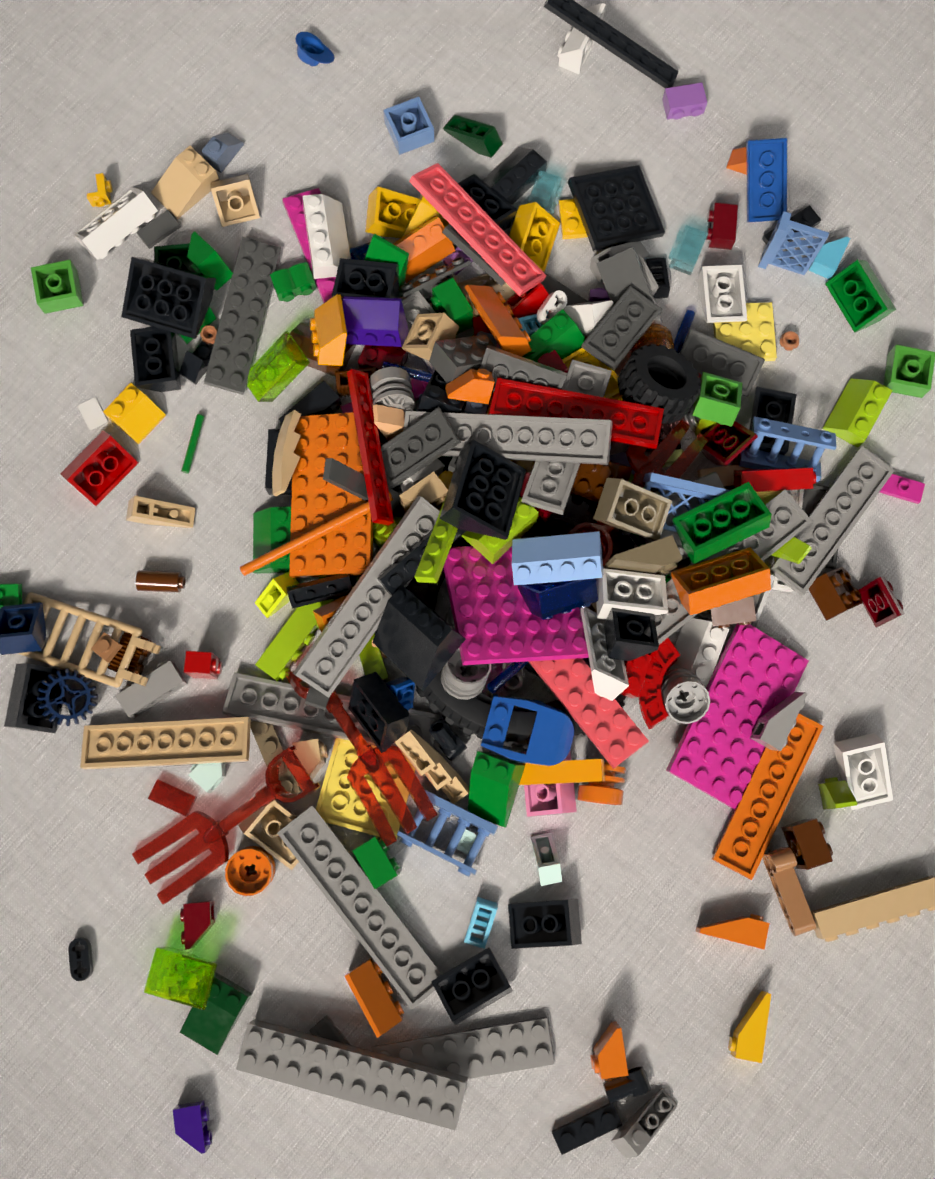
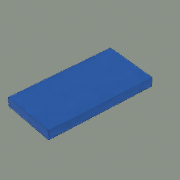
[746,138,787,223]

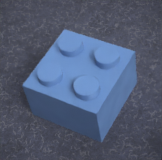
[383,97,434,155]

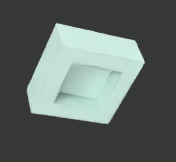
[456,829,477,855]

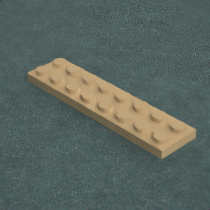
[80,717,251,769]

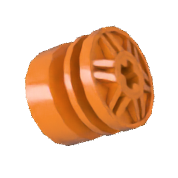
[577,762,626,805]
[225,846,276,896]

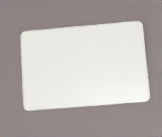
[78,397,108,430]

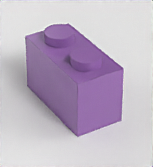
[662,82,707,120]

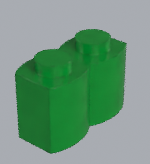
[270,262,316,302]

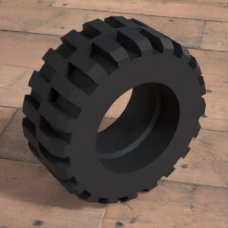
[618,344,701,424]

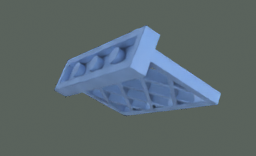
[758,211,829,275]
[643,473,731,532]

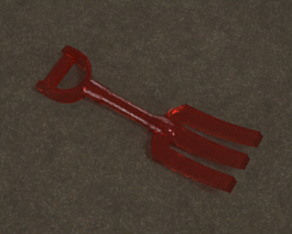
[568,420,709,566]
[285,670,437,847]
[132,745,320,905]

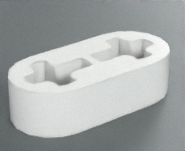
[537,290,567,325]

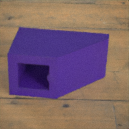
[173,1100,212,1154]

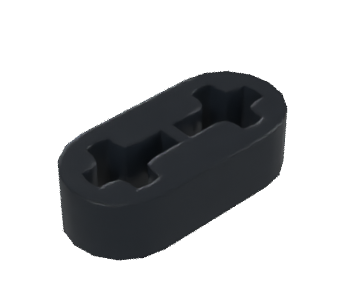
[68,937,93,981]

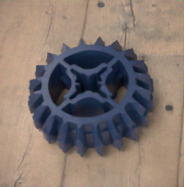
[37,668,98,726]

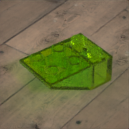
[144,946,217,1010]

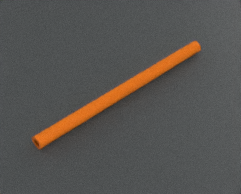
[240,492,393,576]

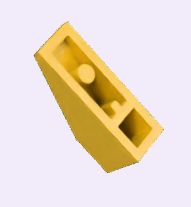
[728,991,771,1063]

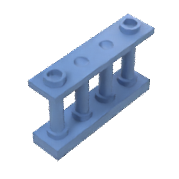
[739,417,837,482]
[397,788,498,877]

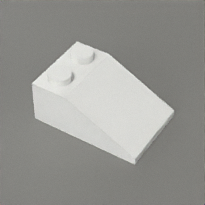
[698,265,747,323]
[596,568,668,619]
[834,733,893,810]

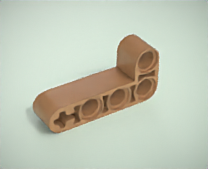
[763,847,816,936]

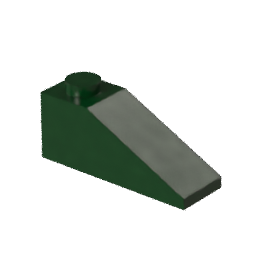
[443,115,503,158]

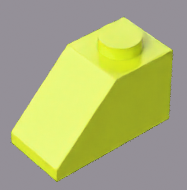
[255,571,300,618]

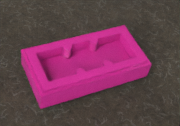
[879,474,925,504]

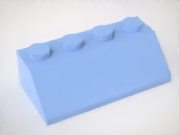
[512,531,604,585]

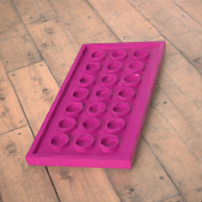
[666,623,809,810]

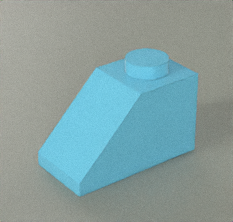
[809,237,851,280]

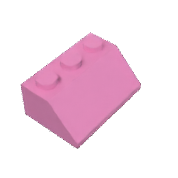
[521,751,577,817]

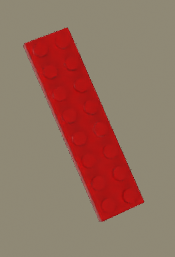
[489,378,664,449]

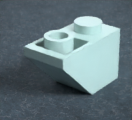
[188,762,226,793]

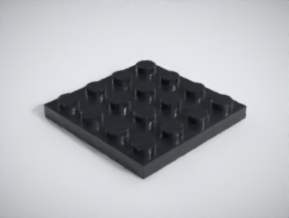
[567,165,665,251]

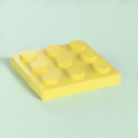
[713,302,777,361]

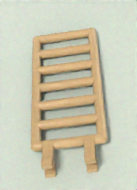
[17,592,161,688]

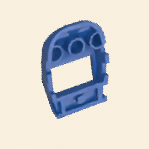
[480,695,574,766]

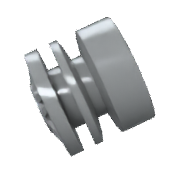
[369,367,415,412]
[441,648,491,700]
[661,668,710,724]

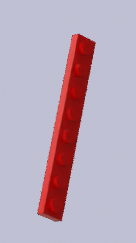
[347,369,394,526]

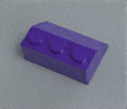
[342,296,409,347]

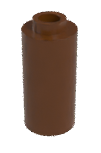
[136,570,186,593]

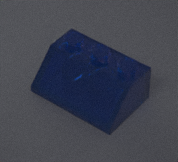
[518,578,598,620]

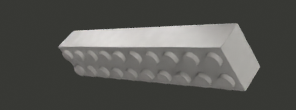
[236,1019,468,1130]

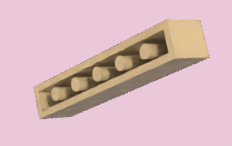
[811,876,935,942]

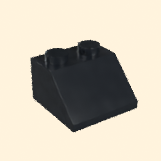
[604,608,659,661]

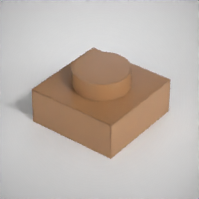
[91,632,123,663]

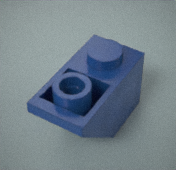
[386,677,415,710]

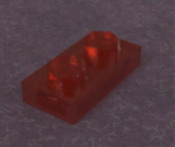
[148,779,197,817]

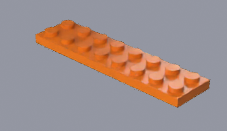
[711,714,824,880]

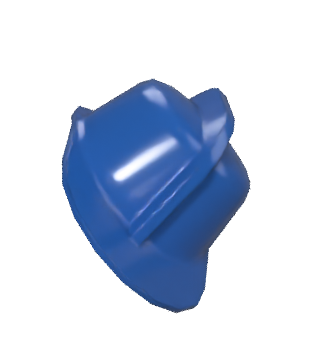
[295,32,335,66]

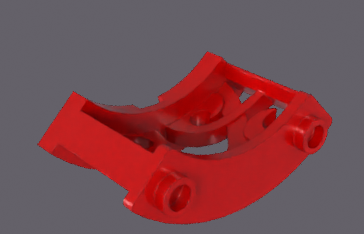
[639,638,680,729]

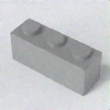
[116,661,187,719]

